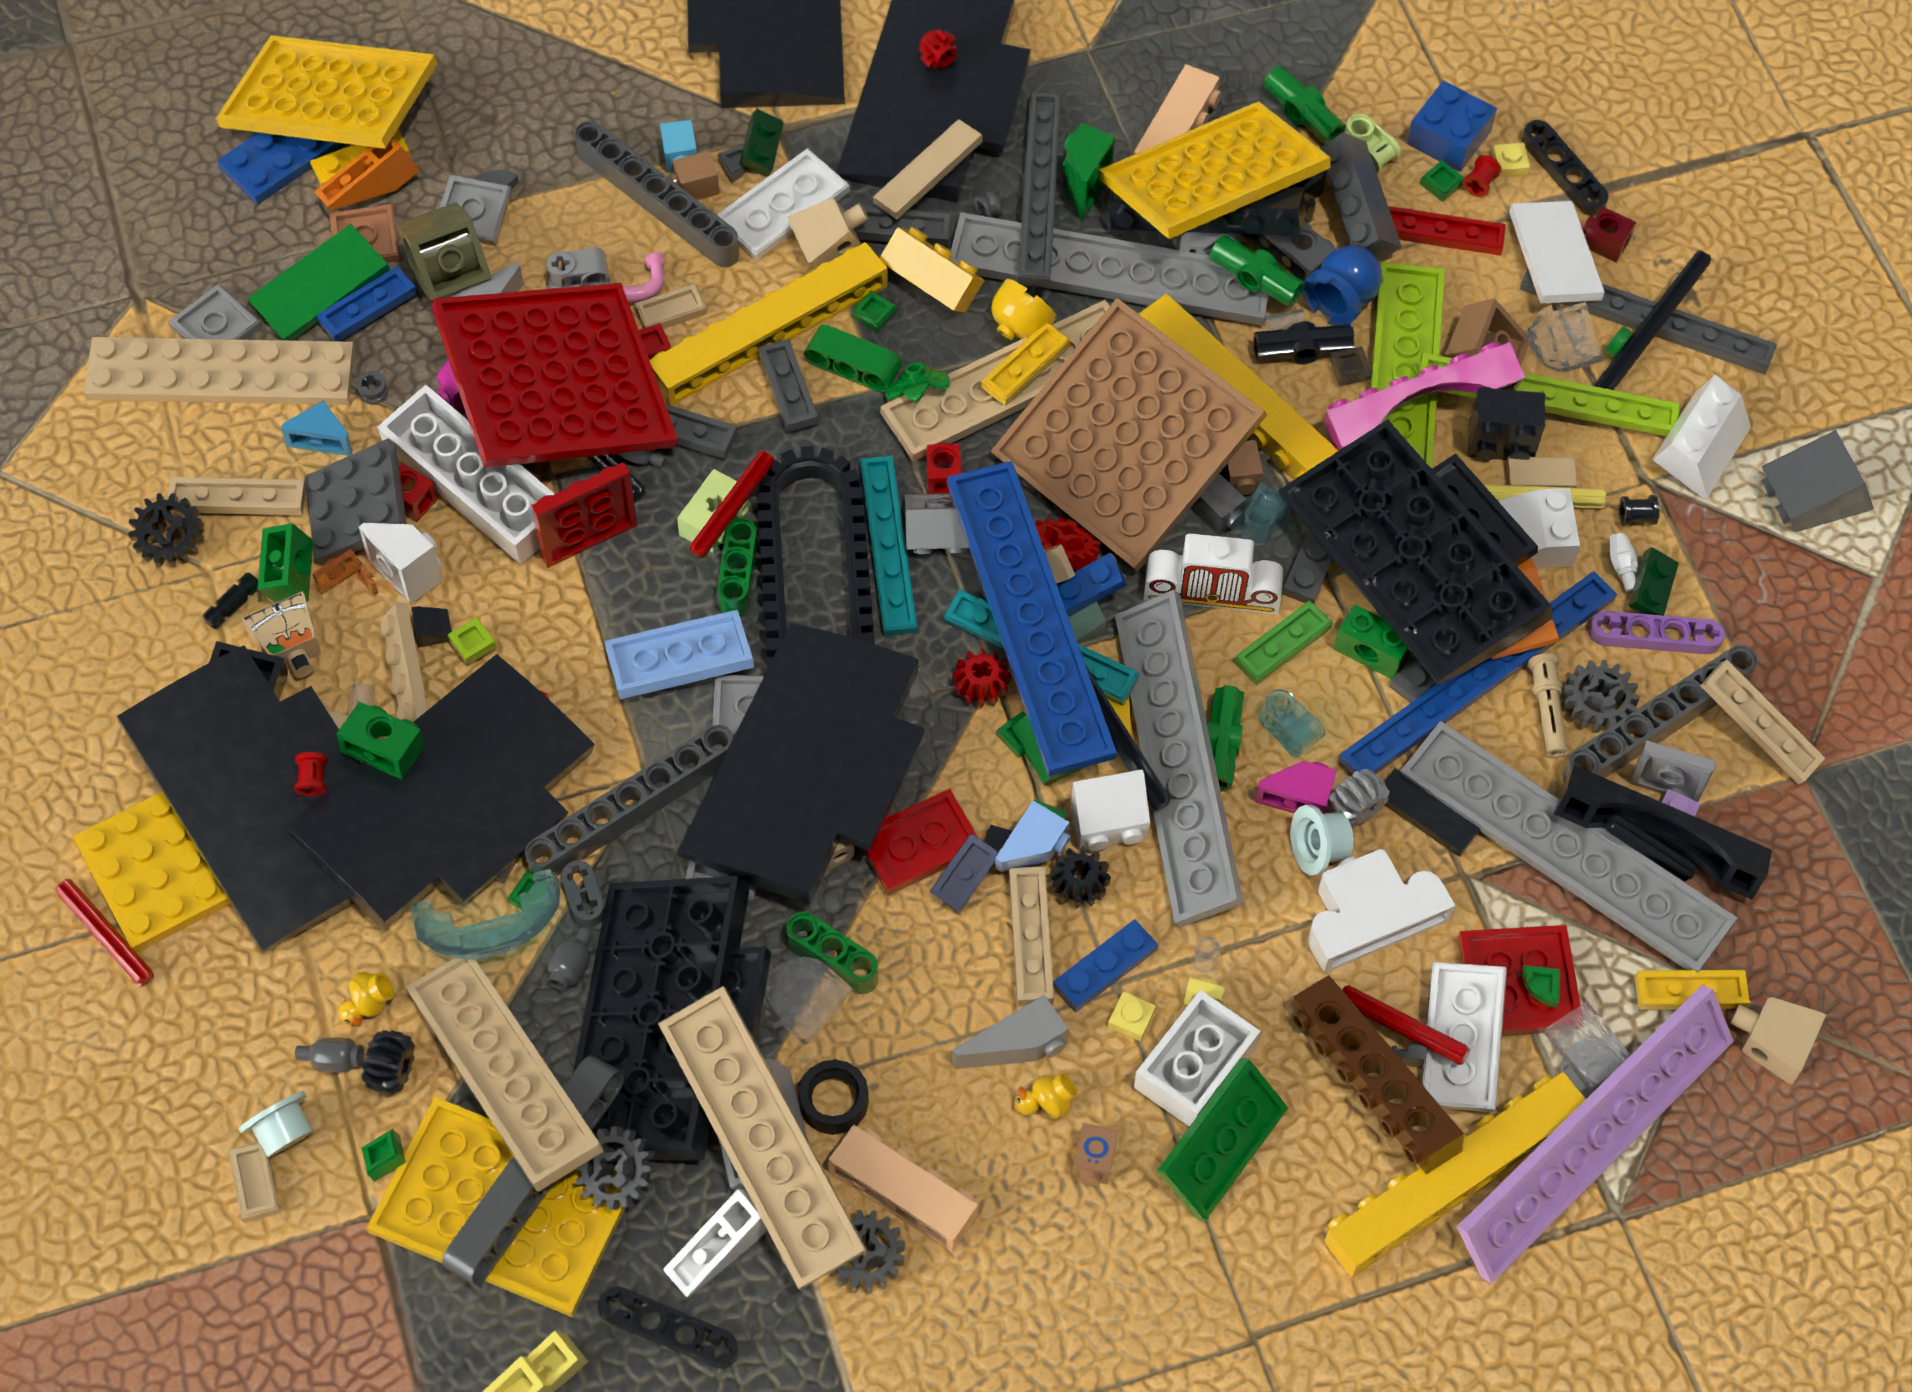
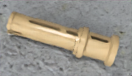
[1528,653,1568,758]

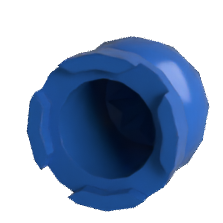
[1302,245,1383,326]

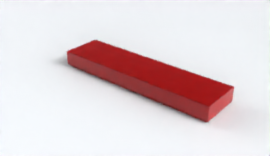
[1388,206,1506,256]

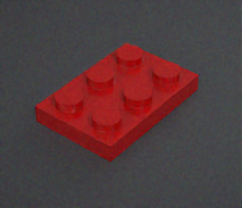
[862,788,978,895]

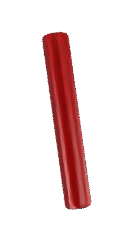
[689,450,774,558]
[55,879,154,987]
[1342,985,1470,1065]

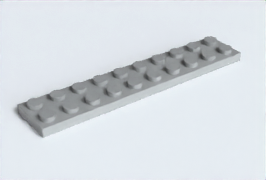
[951,212,1269,326]
[1115,589,1244,927]
[1400,721,1738,973]

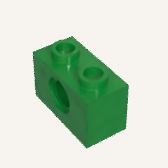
[257,523,313,603]
[1334,604,1410,679]
[336,701,424,780]

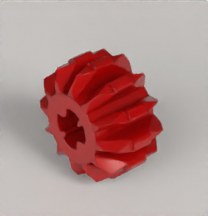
[952,648,1011,708]

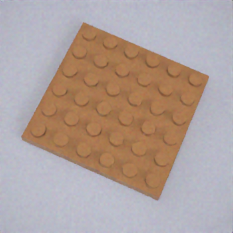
[990,298,1267,571]

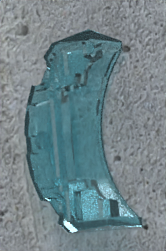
[411,869,560,960]

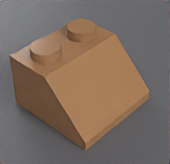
[1445,298,1531,366]

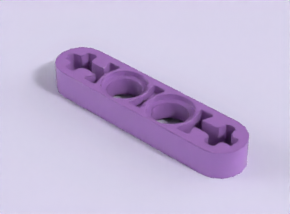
[1589,611,1725,654]

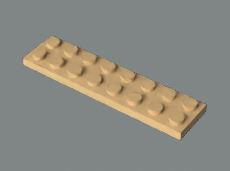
[881,300,1110,462]
[84,337,355,405]
[406,950,604,1192]
[659,986,867,1290]

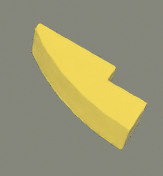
[483,1331,588,1392]

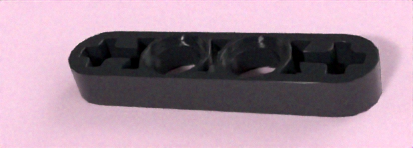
[1522,120,1609,216]
[599,1286,739,1369]

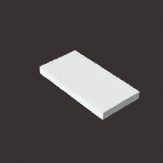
[717,148,850,261]
[1509,201,1605,303]
[1422,962,1507,1112]

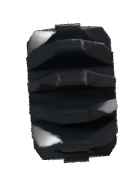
[1050,846,1111,908]
[362,1030,415,1094]

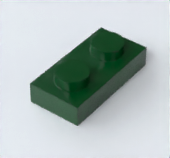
[739,108,784,176]
[1628,547,1679,616]

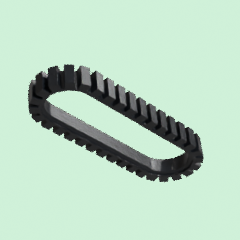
[757,446,875,668]

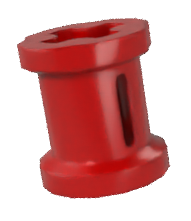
[1462,155,1502,197]
[294,752,328,797]

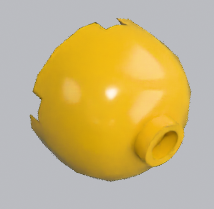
[991,279,1056,341]

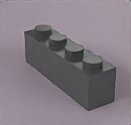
[1320,132,1402,262]

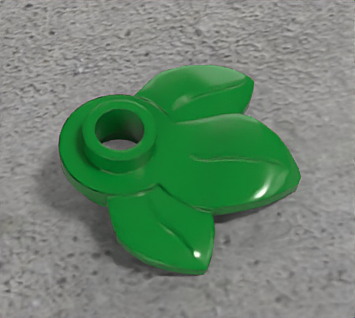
[886,362,950,402]

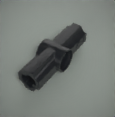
[1253,321,1355,364]

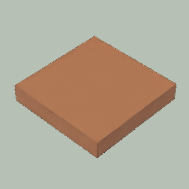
[329,204,401,263]

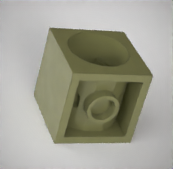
[396,202,492,301]

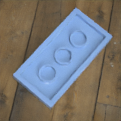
[604,609,754,699]

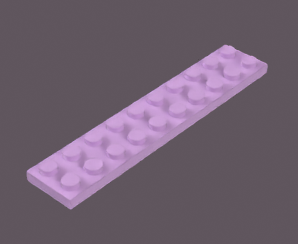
[1457,985,1734,1284]

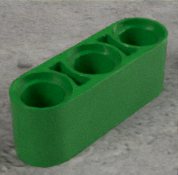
[804,325,903,392]
[718,518,758,618]
[787,912,878,994]

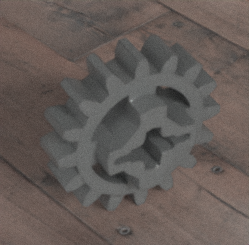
[1562,660,1640,733]
[575,1126,657,1209]
[829,1209,905,1294]

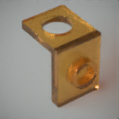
[312,549,378,596]

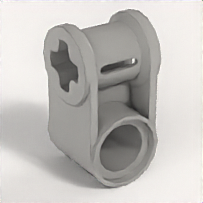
[546,247,610,289]

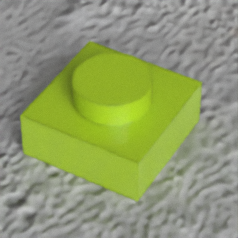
[448,617,497,665]

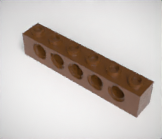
[1292,975,1464,1174]

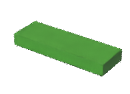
[1234,600,1333,685]

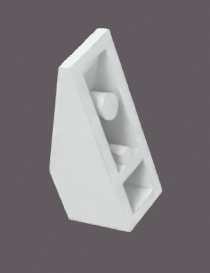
[663,1189,767,1297]

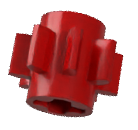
[919,29,958,69]

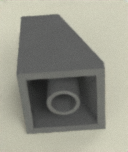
[1761,430,1874,533]

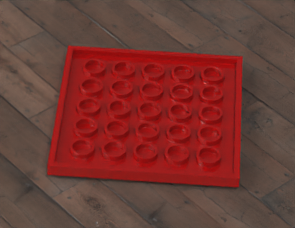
[431,283,678,468]

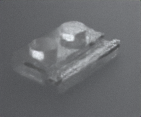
[1544,1001,1631,1091]

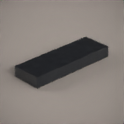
[1384,768,1481,857]

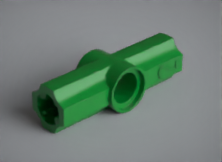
[1263,66,1346,145]
[1209,235,1305,307]
[1207,685,1245,792]

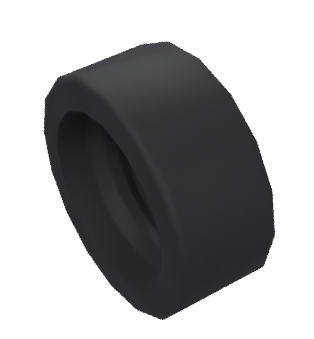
[798,1059,869,1135]

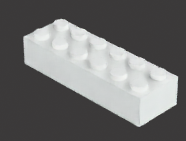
[377,385,554,565]

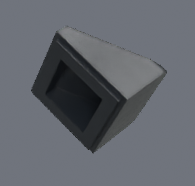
[411,606,452,647]

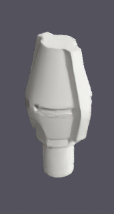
[1610,533,1638,593]

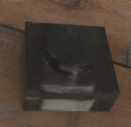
[1330,346,1372,386]

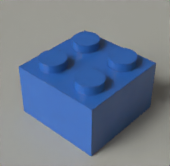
[1407,80,1497,172]

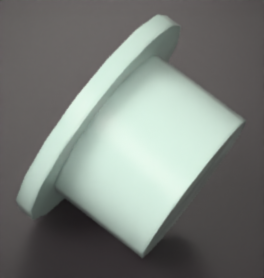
[1290,805,1354,876]
[238,1091,314,1158]

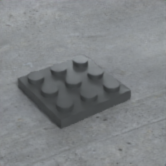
[305,438,407,566]

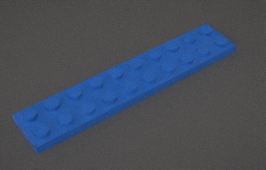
[947,461,1117,777]

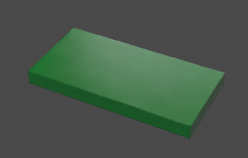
[247,224,390,341]
[1157,1058,1288,1221]

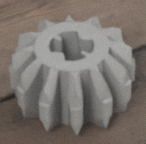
[1328,769,1390,827]

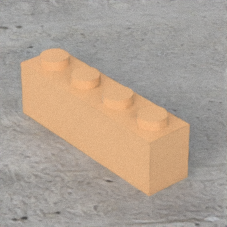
[1133,64,1222,155]
[828,1125,978,1253]

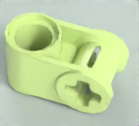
[1345,114,1401,174]

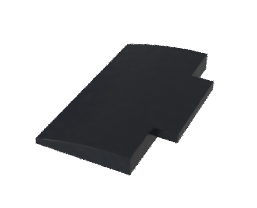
[687,0,845,109]
[836,0,1031,203]
[1278,419,1552,685]
[677,623,925,906]
[117,645,361,953]
[285,654,595,931]
[573,876,772,1160]

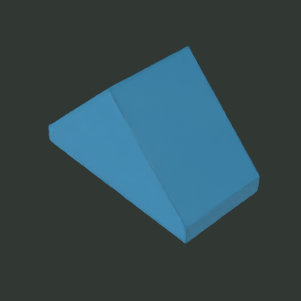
[281,401,353,456]

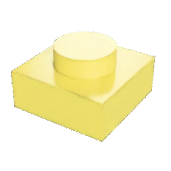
[1492,143,1530,177]
[1183,978,1225,1006]
[1108,991,1156,1042]

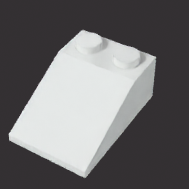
[1499,488,1580,568]

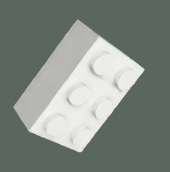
[1134,990,1261,1127]

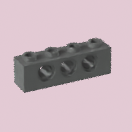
[1242,220,1336,283]

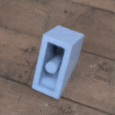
[995,801,1071,872]

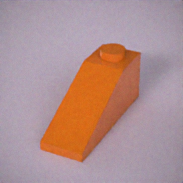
[314,137,420,211]

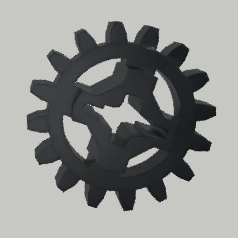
[128,493,204,567]

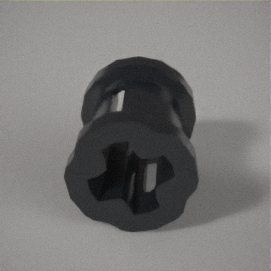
[1619,495,1660,526]

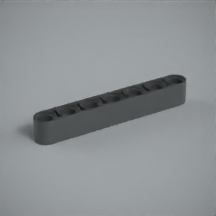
[574,121,740,267]
[1562,645,1758,782]
[525,725,734,881]
[442,1055,625,1285]

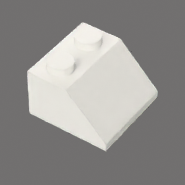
[359,523,443,604]
[1070,769,1150,851]

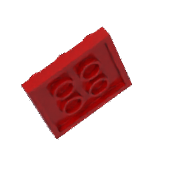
[531,462,638,568]
[1458,925,1584,1035]

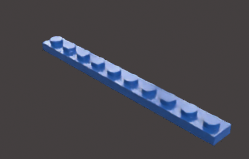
[1339,571,1617,774]

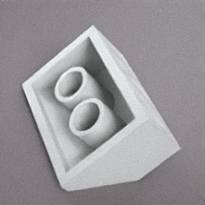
[1652,375,1751,500]

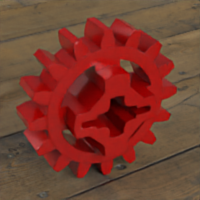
[1035,517,1101,571]

